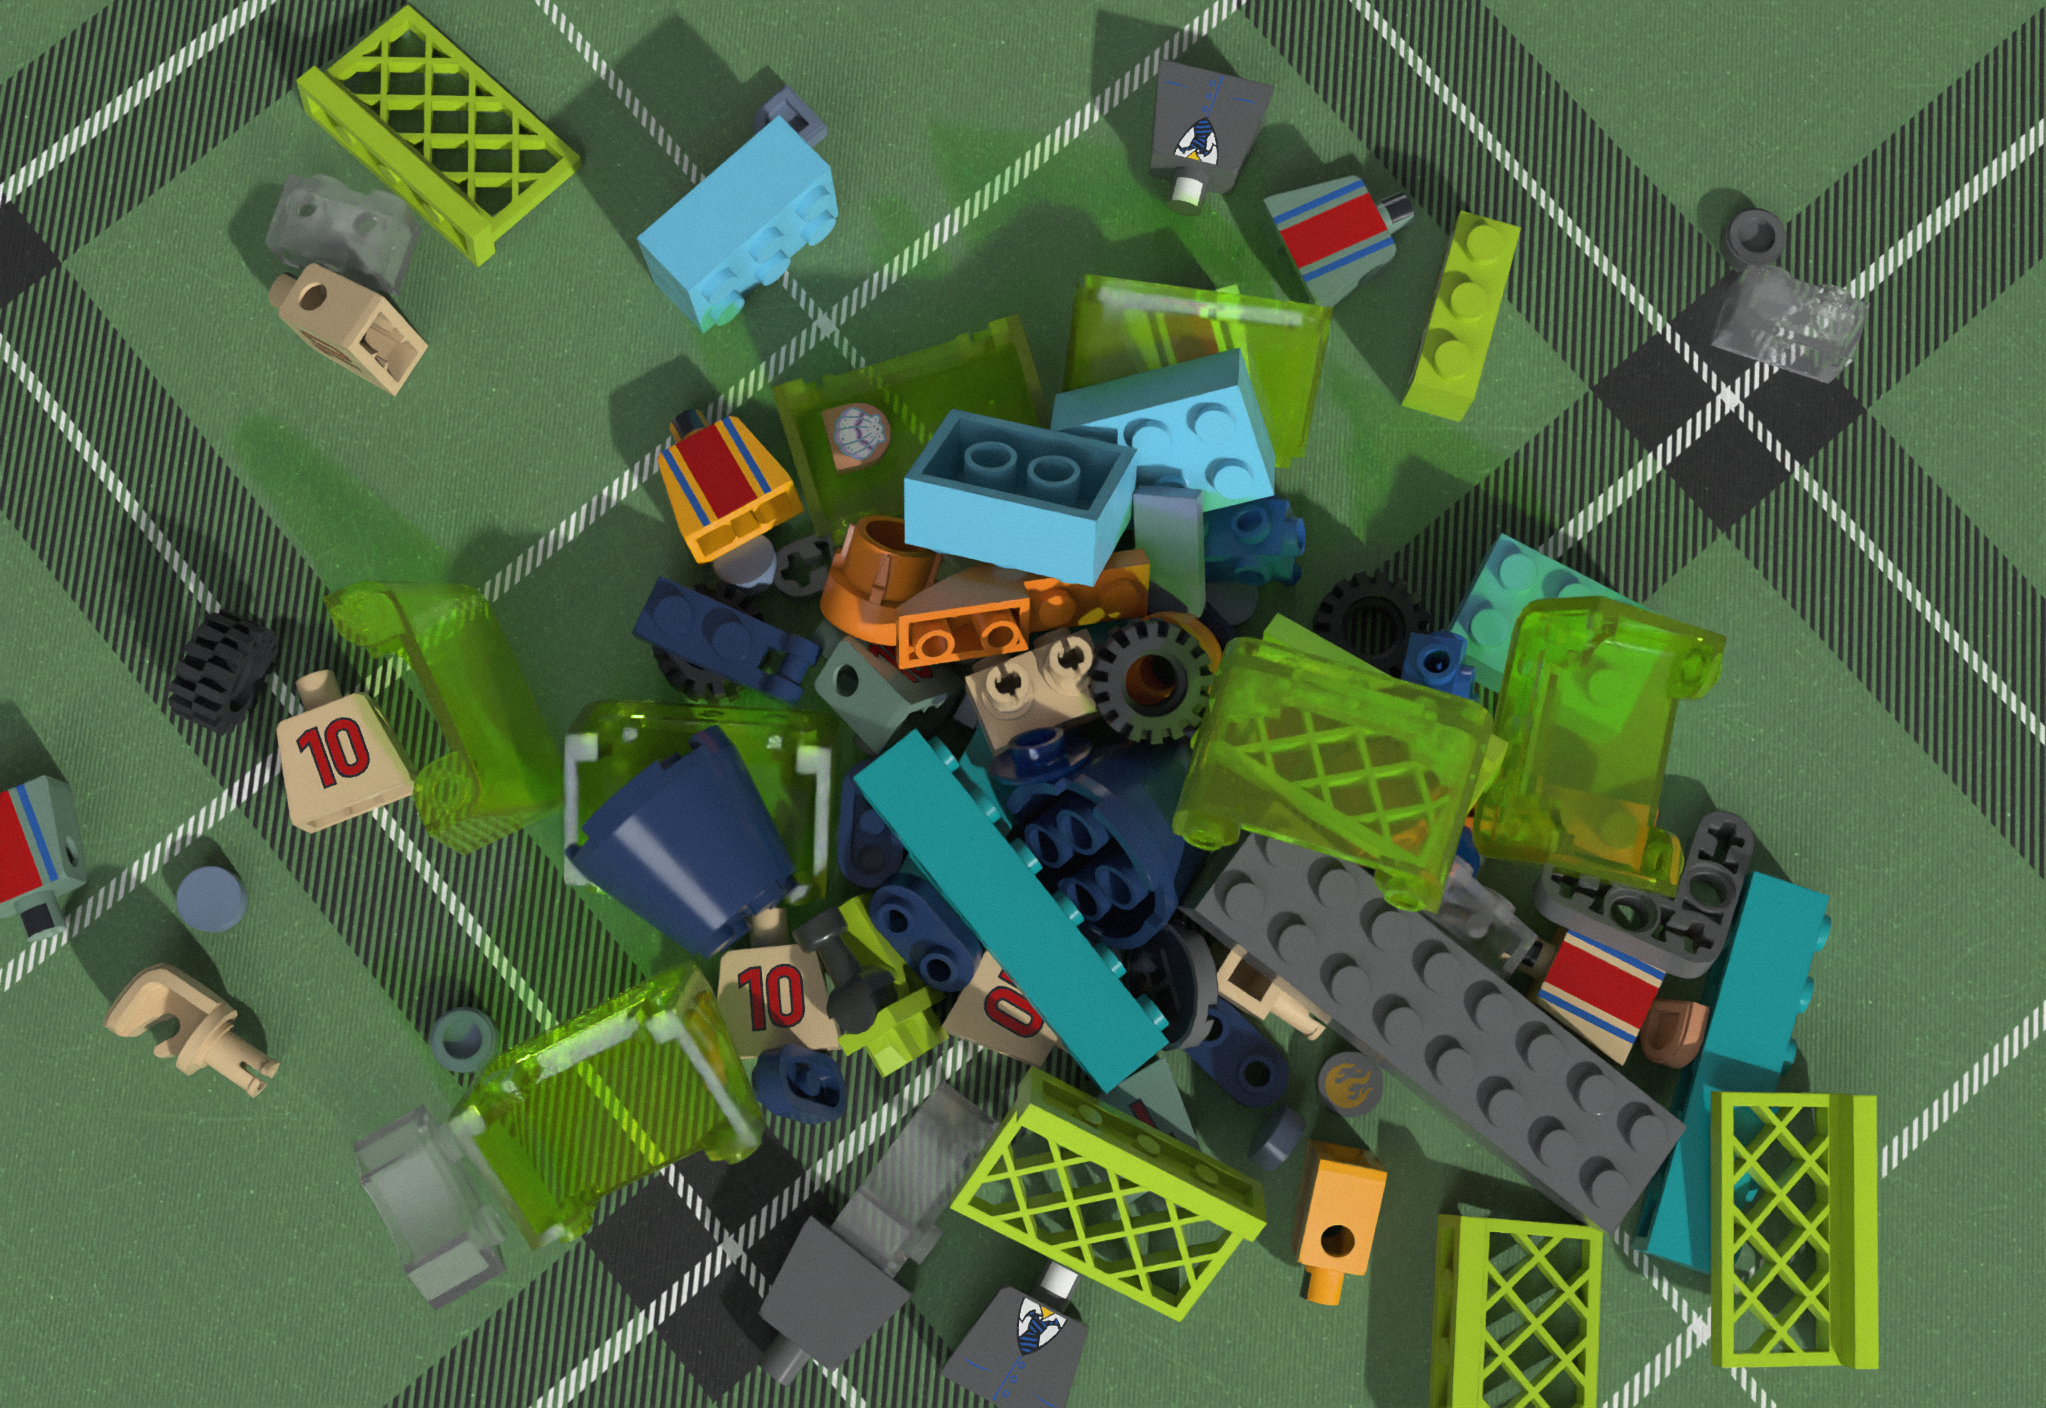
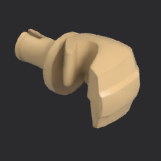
[102,963,280,1098]

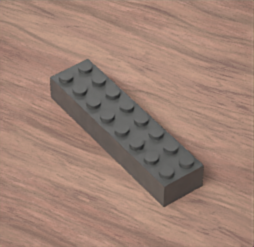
[1177,800,1687,1236]

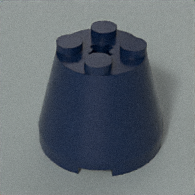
[563,725,800,960]
[1006,725,1240,949]

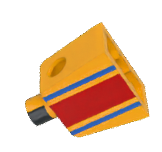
[657,409,805,567]
[1290,1138,1388,1305]

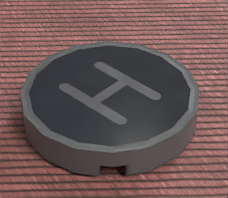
[1126,917,1219,1051]

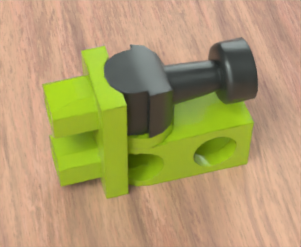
[792,890,949,1078]

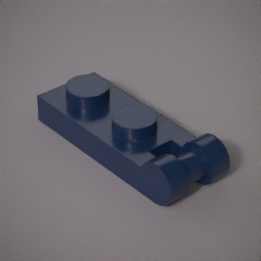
[631,576,823,708]

